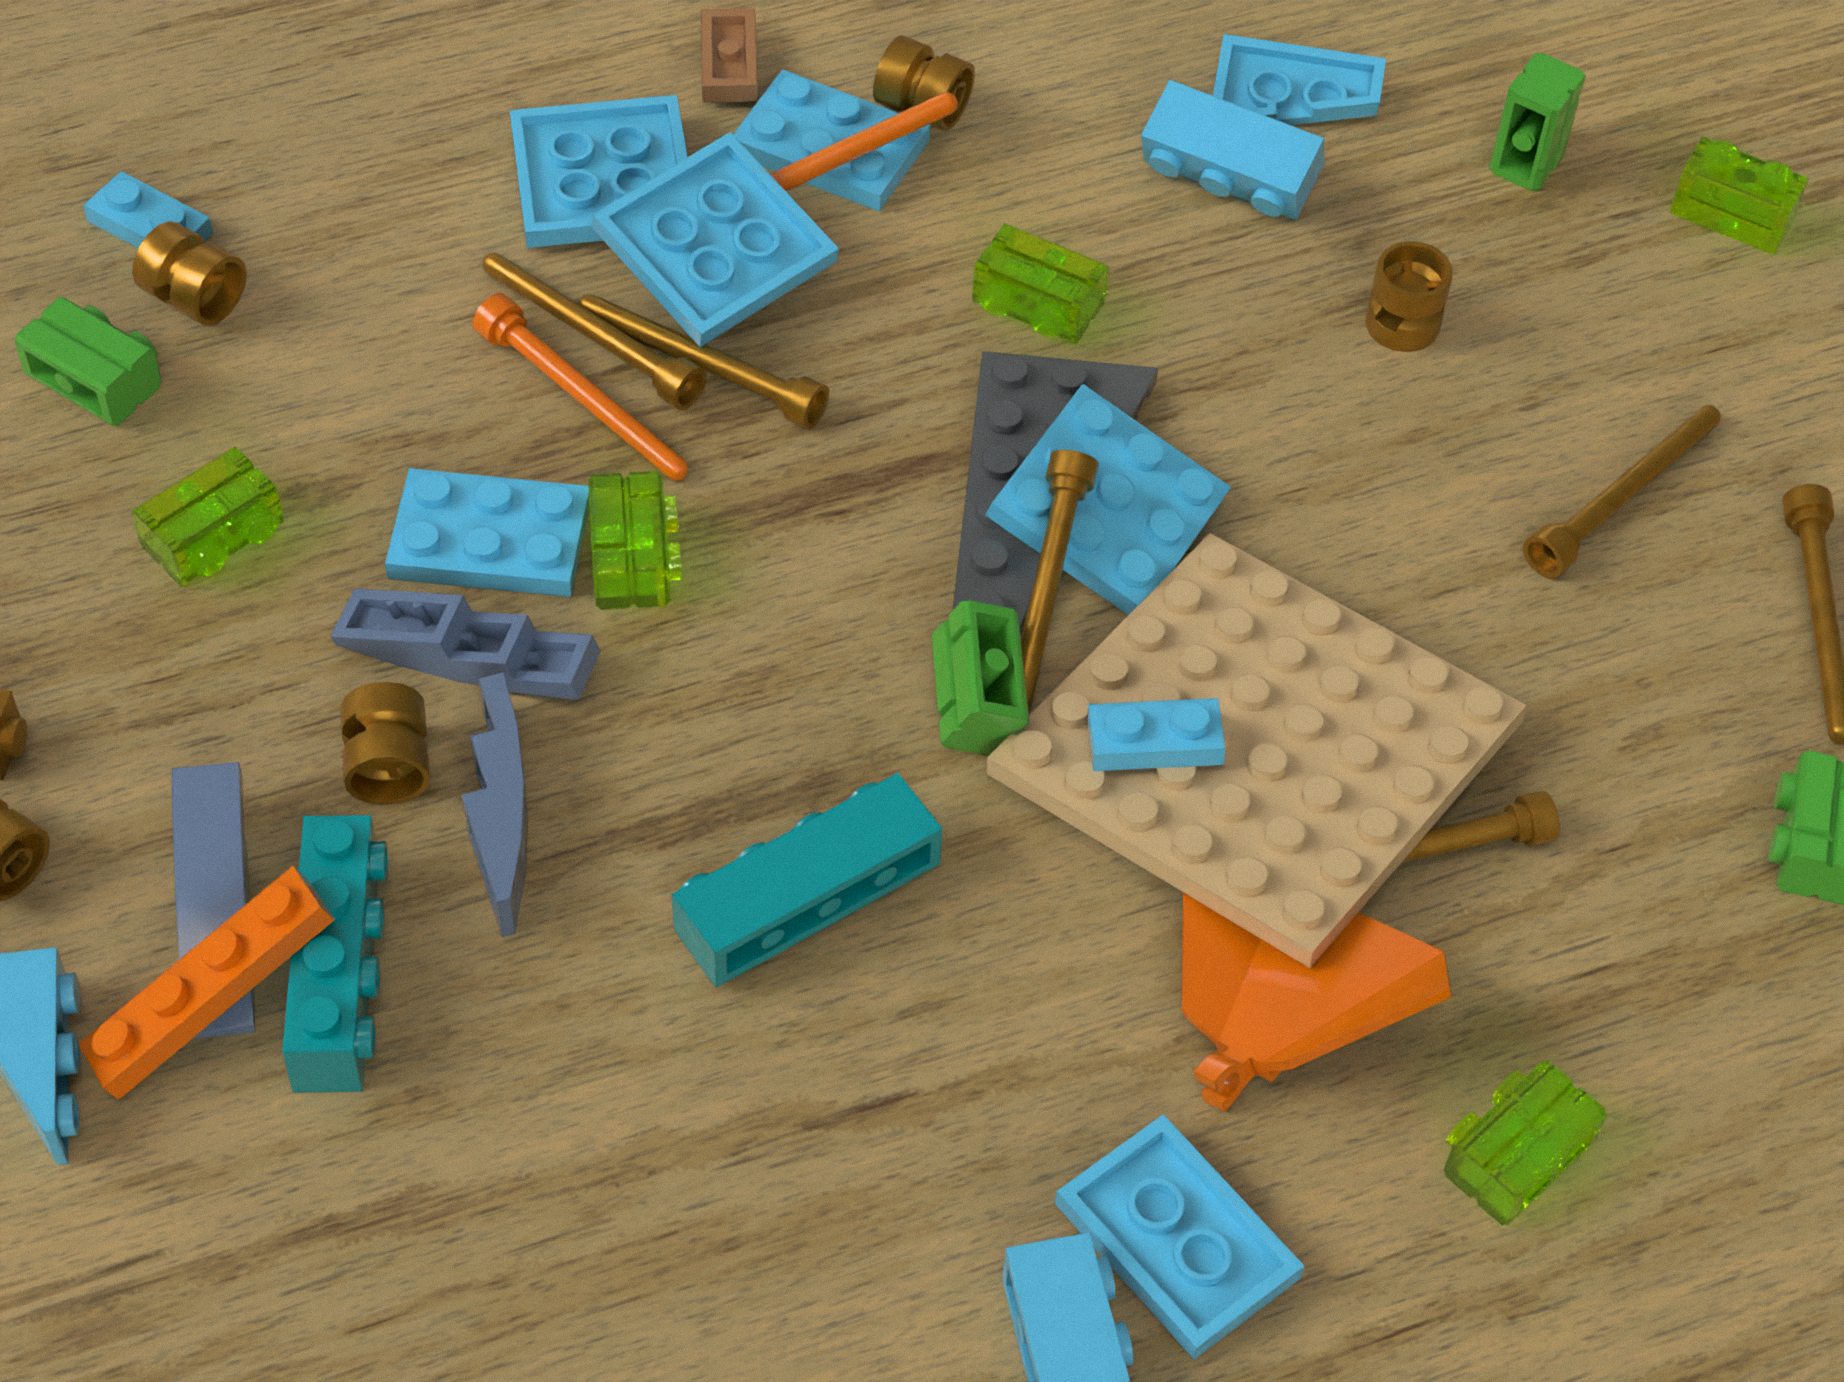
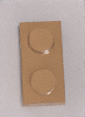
[701,9,758,102]

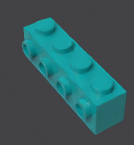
[672,773,943,988]
[282,815,388,1093]

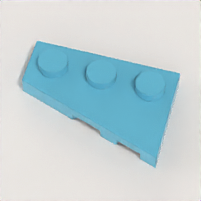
[1212,34,1386,125]

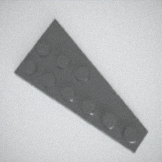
[952,351,1158,636]

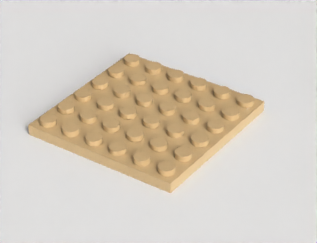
[987,533,1527,968]

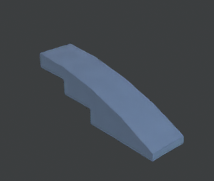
[330,589,601,700]
[462,672,528,937]
[171,762,256,1039]

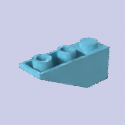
[0,947,81,1165]

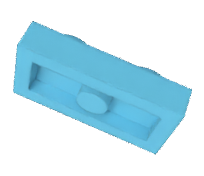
[83,171,213,248]
[1088,698,1226,771]

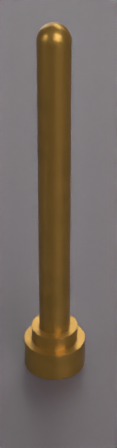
[482,252,707,410]
[578,294,829,429]
[1523,405,1721,579]
[1021,450,1099,716]
[1782,484,1844,745]
[1402,790,1560,863]

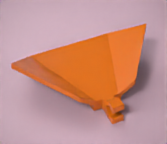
[1182,892,1452,1112]

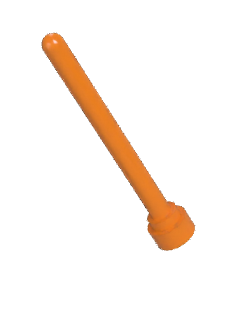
[770,92,958,191]
[472,293,688,481]

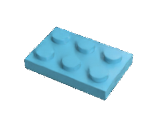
[733,69,930,212]
[385,468,591,597]
[1055,1114,1305,1360]

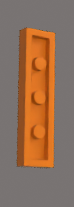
[78,866,335,1100]

